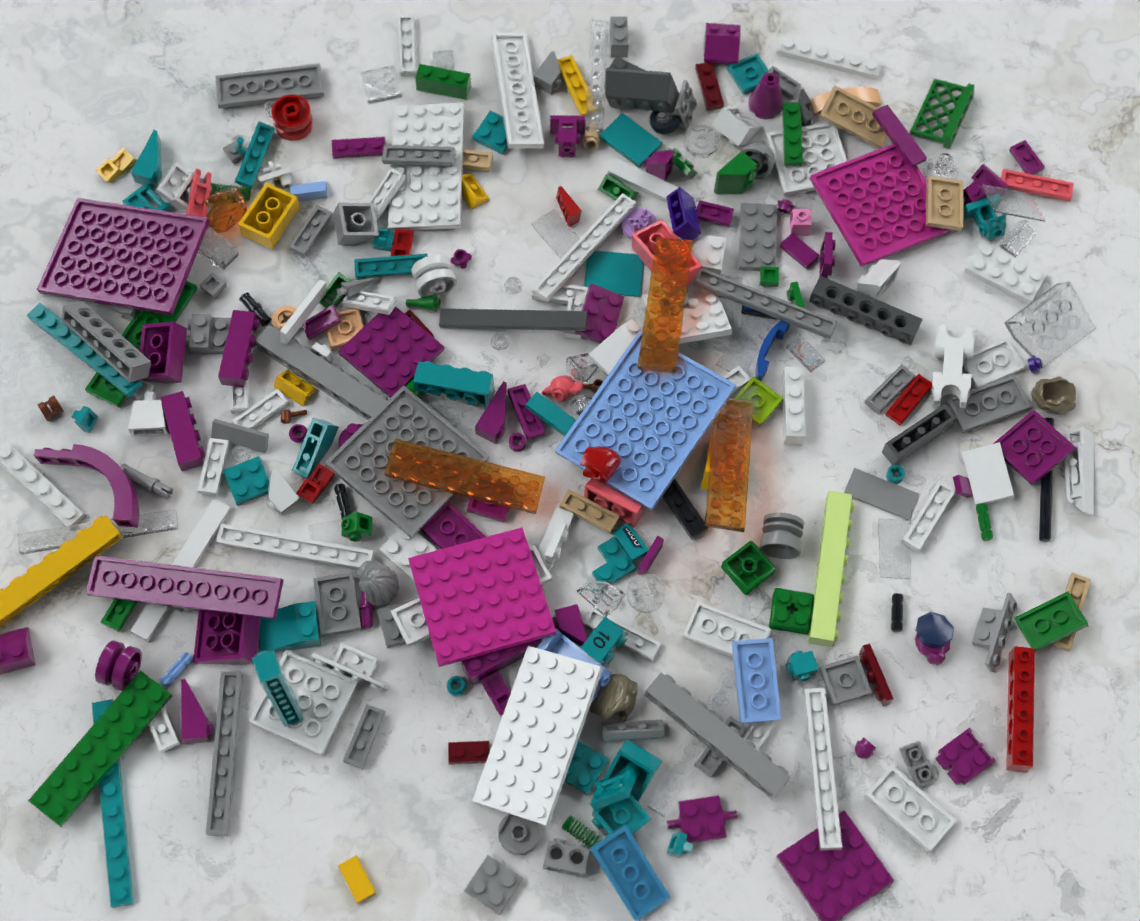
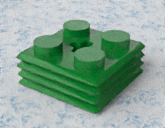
[721,541,776,595]
[769,588,814,635]

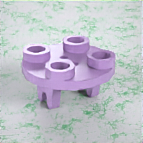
[621,208,657,239]

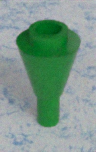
[406,294,441,312]

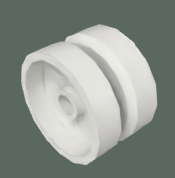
[411,255,457,297]

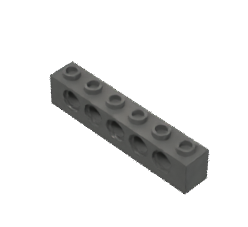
[809,275,923,345]

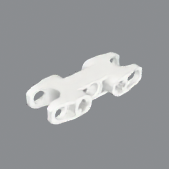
[932,324,974,408]

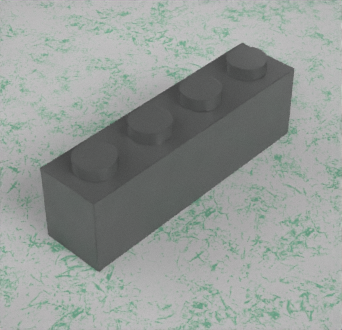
[882,404,957,465]

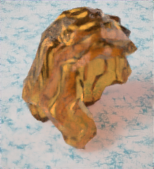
[205,188,247,233]

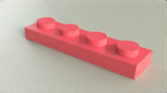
[1001,169,1074,202]

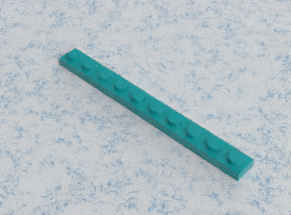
[92,699,134,908]

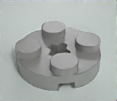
[498,814,540,855]

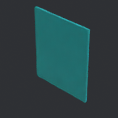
[584,251,643,297]

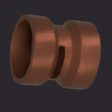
[37,395,64,421]

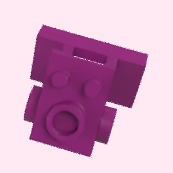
[550,115,585,158]

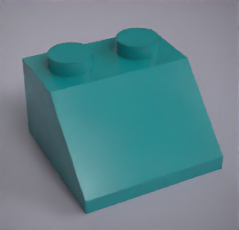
[603,739,662,802]

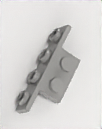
[972,593,1017,672]

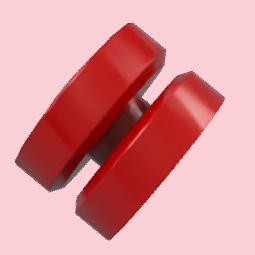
[271,94,313,141]

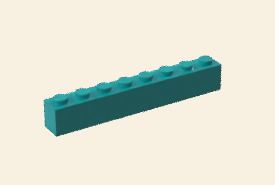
[252,650,304,727]

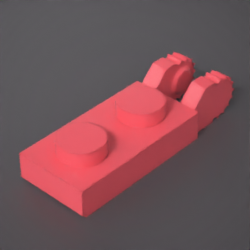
[186,169,212,217]

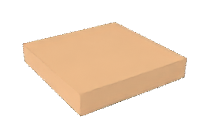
[327,308,364,350]

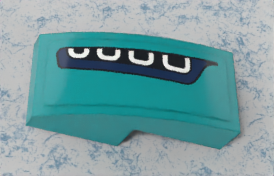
[611,523,649,562]

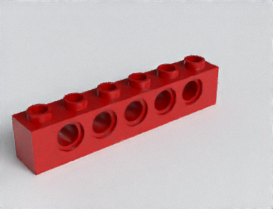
[1006,646,1035,773]

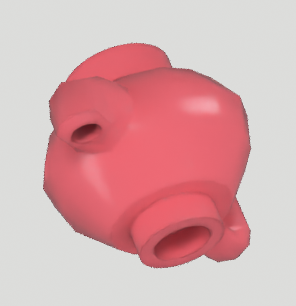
[542,375,584,402]

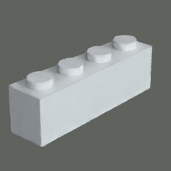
[782,367,805,445]

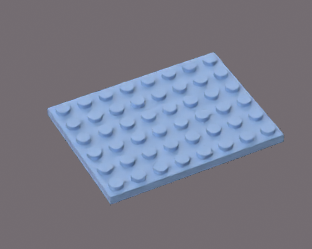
[555,331,736,511]

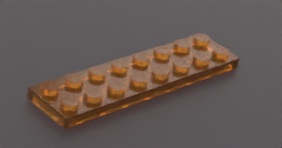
[638,237,694,373]
[704,398,754,532]
[385,439,545,514]

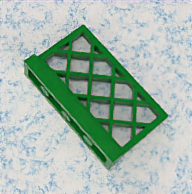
[910,78,975,149]

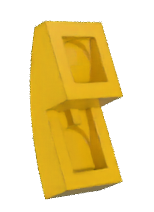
[96,148,137,183]

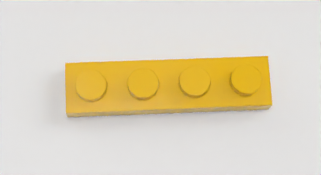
[557,55,598,117]

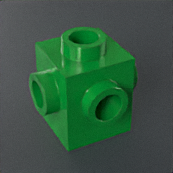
[341,512,372,542]

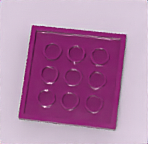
[338,306,445,398]
[776,810,894,921]

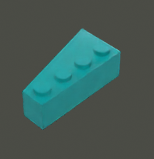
[413,361,495,409]

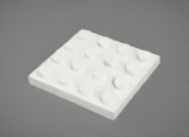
[766,122,847,196]
[642,286,732,346]
[248,650,359,756]

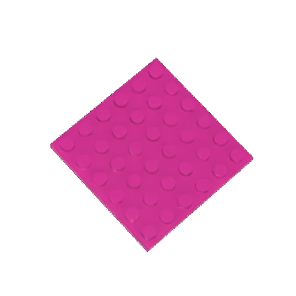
[809,144,953,267]
[408,527,556,667]

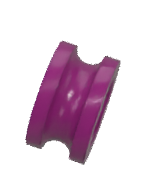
[509,433,526,452]

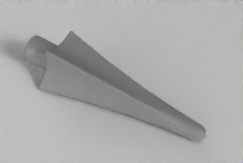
[337,276,380,298]

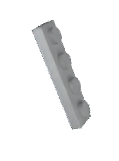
[382,145,456,166]

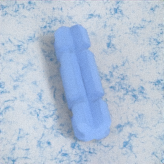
[159,652,193,688]

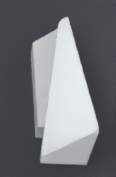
[1064,427,1094,516]

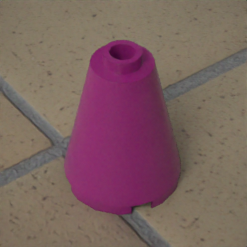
[748,73,783,120]

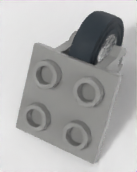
[649,80,697,134]

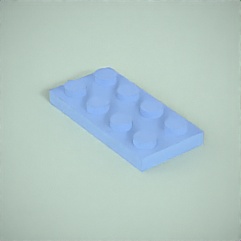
[731,638,781,723]

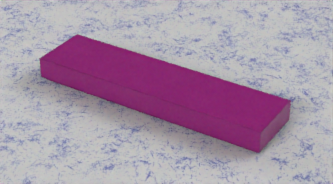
[872,104,927,168]

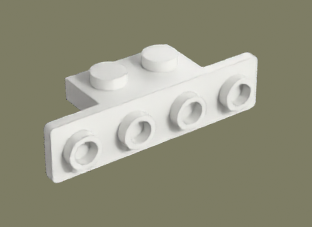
[538,508,574,573]
[312,643,389,691]

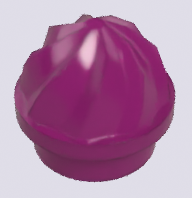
[855,737,876,759]

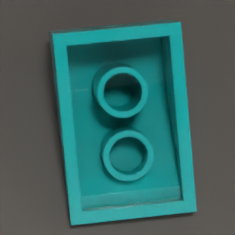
[259,601,321,653]

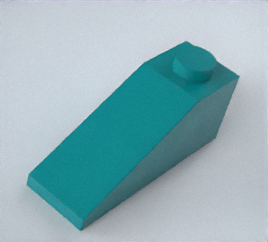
[131,130,162,188]
[292,418,339,478]

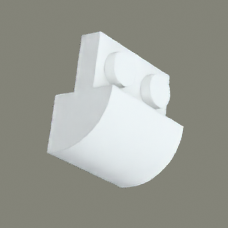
[155,162,204,211]

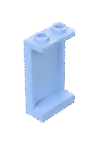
[537,628,612,702]

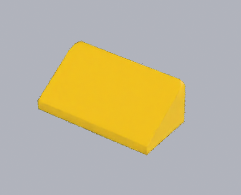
[462,173,490,209]
[274,369,317,406]

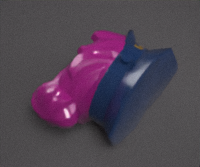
[915,612,954,665]

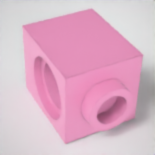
[790,209,811,236]

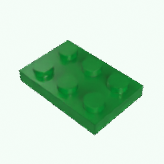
[1014,591,1088,652]

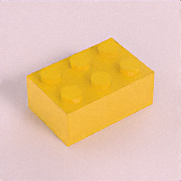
[238,183,300,250]

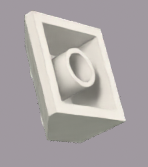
[712,107,763,146]
[856,259,902,300]

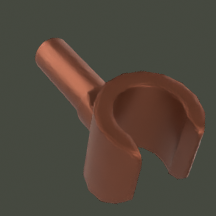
[583,379,603,393]
[281,410,307,424]

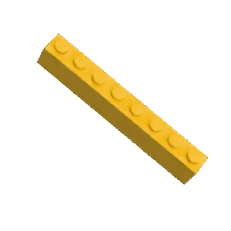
[0,515,123,627]

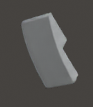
[899,741,937,788]

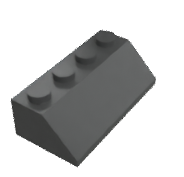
[605,68,679,112]

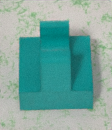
[373,228,395,252]
[71,406,98,433]
[667,832,693,856]

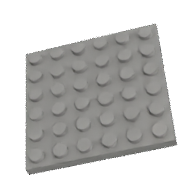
[325,386,490,539]

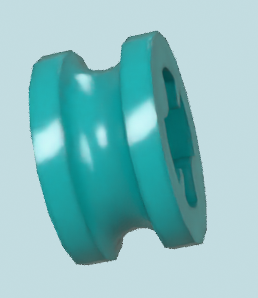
[886,465,905,484]

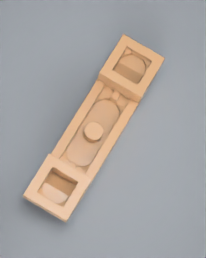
[810,87,882,116]

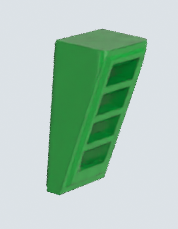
[319,272,351,308]

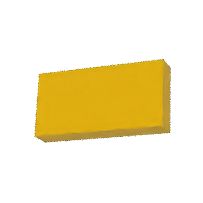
[338,855,376,904]

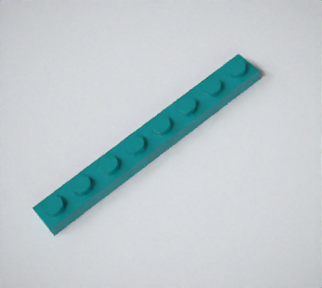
[27,303,143,398]

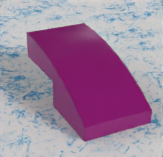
[480,671,511,716]

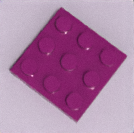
[993,410,1075,486]

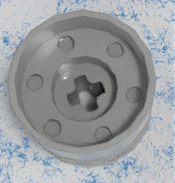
[760,513,804,559]

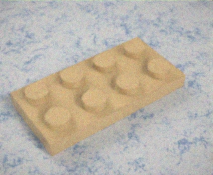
[819,85,888,149]

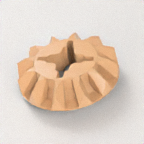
[272,306,296,329]

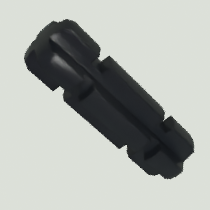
[334,483,352,518]
[891,593,903,632]

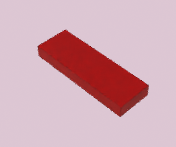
[885,374,932,426]

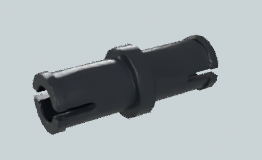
[239,292,272,327]

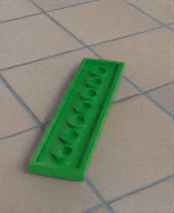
[85,281,198,408]
[28,670,172,827]

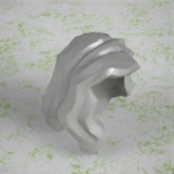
[357,560,400,607]

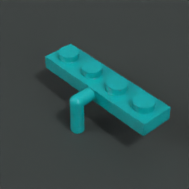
[234,121,275,189]

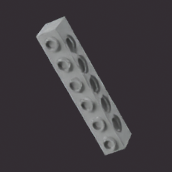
[61,301,151,383]

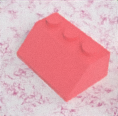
[584,479,646,528]

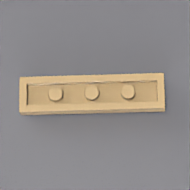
[1051,573,1091,652]

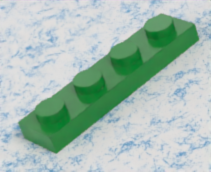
[782,102,803,166]

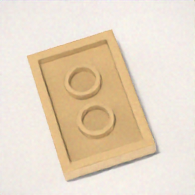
[926,176,963,231]

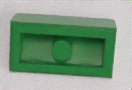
[598,174,638,200]

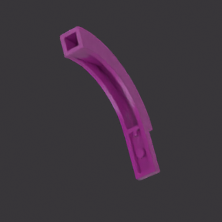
[33,444,139,528]

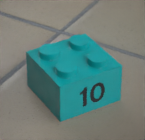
[580,616,628,666]

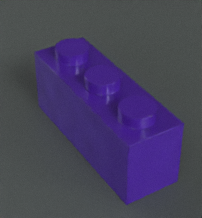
[666,187,701,244]

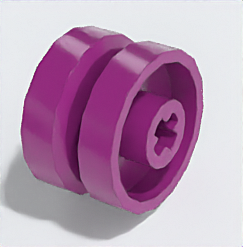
[95,640,142,691]

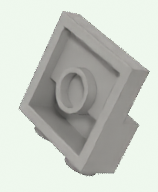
[186,314,231,354]

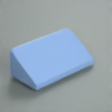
[290,181,328,201]

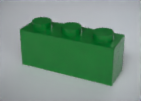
[415,64,471,100]

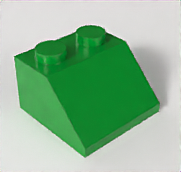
[714,151,757,194]

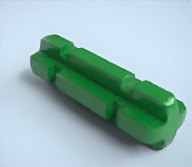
[976,503,993,541]

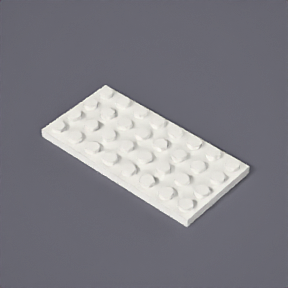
[388,102,465,232]
[472,646,603,827]

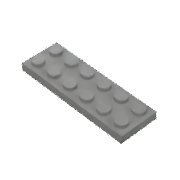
[215,63,324,109]

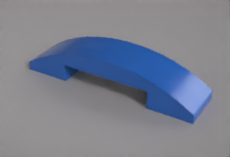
[755,320,790,382]

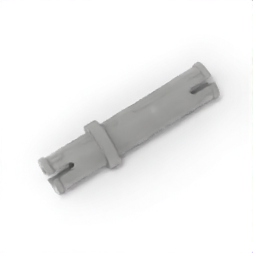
[121,463,174,500]

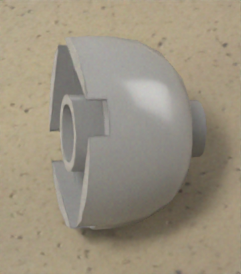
[742,143,775,179]

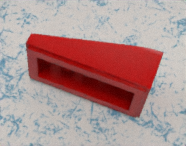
[556,186,582,227]

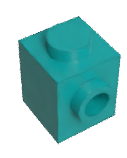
[785,651,819,682]

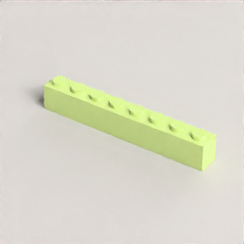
[807,491,854,647]

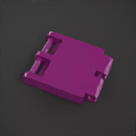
[935,728,996,785]

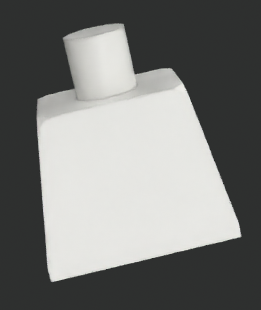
[128,392,169,437]

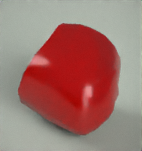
[580,446,621,483]

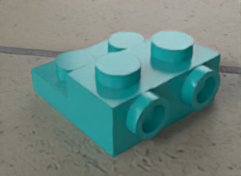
[591,794,651,837]

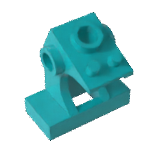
[963,194,1006,241]

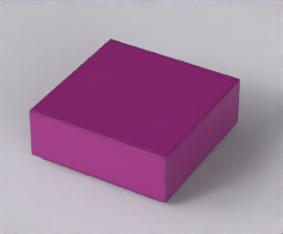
[953,475,973,498]

